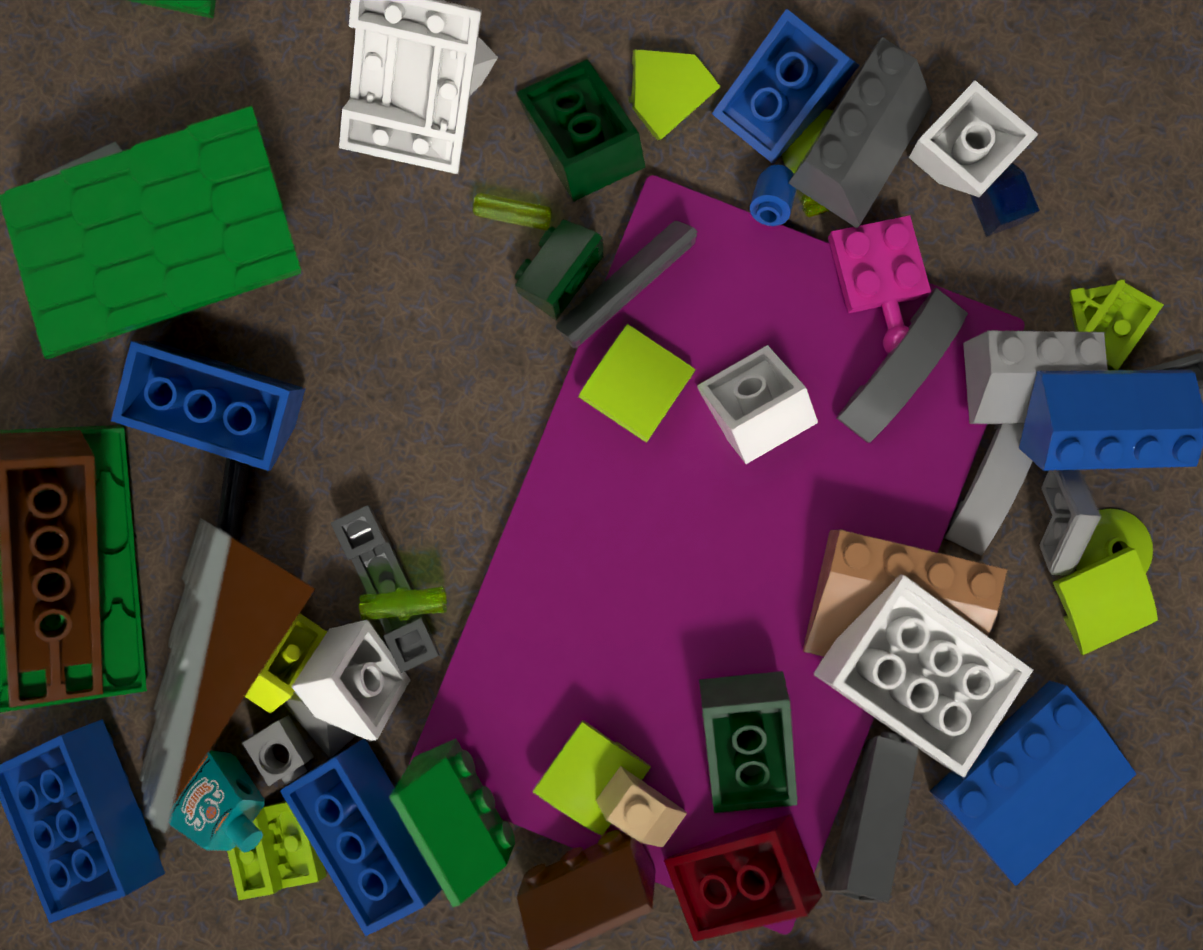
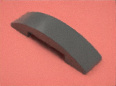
[836,288,968,443]
[331,505,440,673]

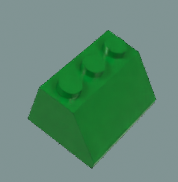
[389,738,515,907]

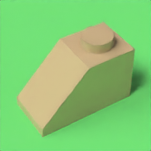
[596,766,687,848]

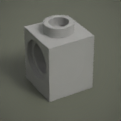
[243,715,314,786]

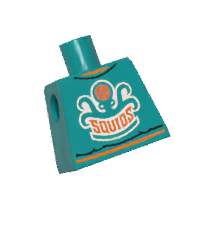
[169,750,264,852]

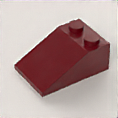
[664,814,822,942]

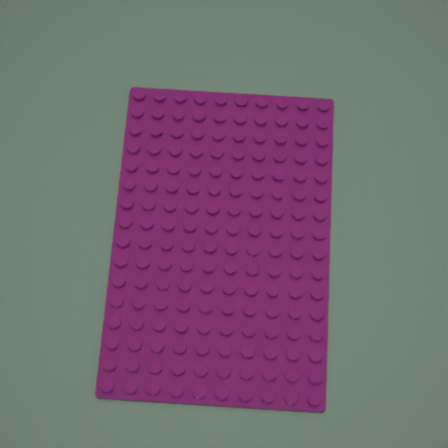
[409,175,1025,935]

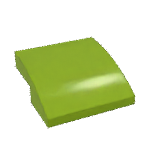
[578,324,696,443]
[1052,547,1158,655]
[533,720,651,836]
[227,801,327,900]

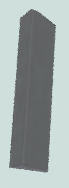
[555,221,697,349]

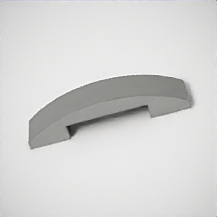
[944,424,1032,556]

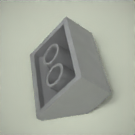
[963,331,1107,424]

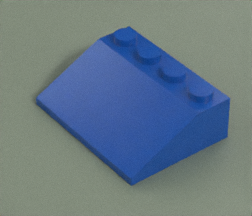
[930,680,1137,886]
[0,719,166,923]

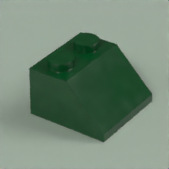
[514,219,603,321]

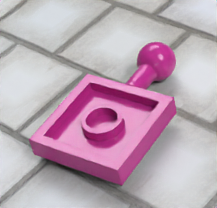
[828,215,931,354]

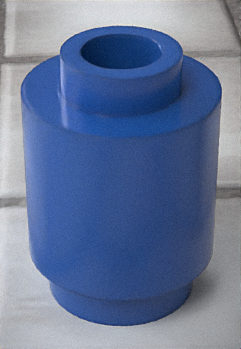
[750,165,797,226]

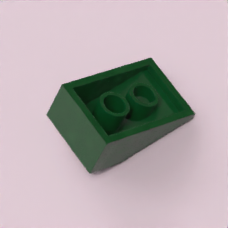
[516,59,646,202]
[699,671,798,813]

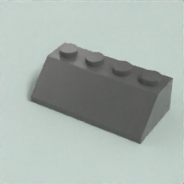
[788,37,933,228]

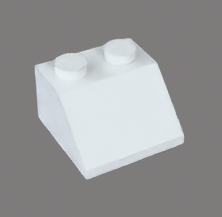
[909,80,1038,197]
[697,345,818,464]
[291,620,411,741]

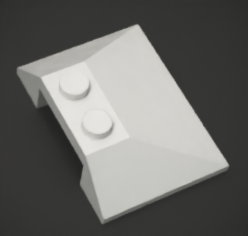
[339,0,482,174]

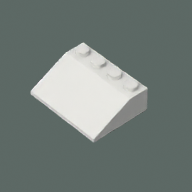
[813,574,1033,777]

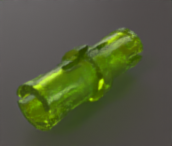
[359,586,447,621]

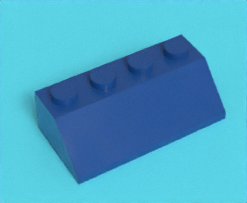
[111,340,306,471]
[1019,370,1203,471]
[280,738,442,937]

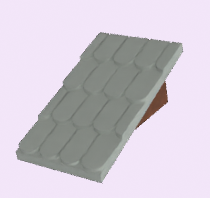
[140,518,315,832]

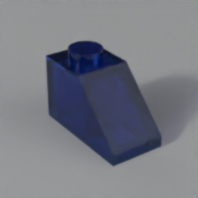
[970,162,1040,237]

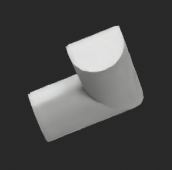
[1039,470,1101,575]

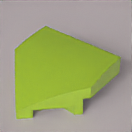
[629,50,720,140]
[1069,279,1164,370]

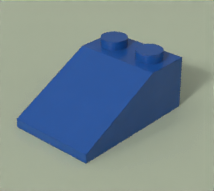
[712,9,860,163]

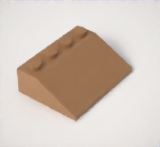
[803,530,1007,657]

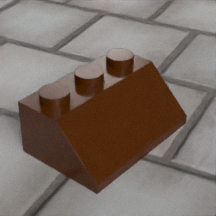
[517,830,656,950]

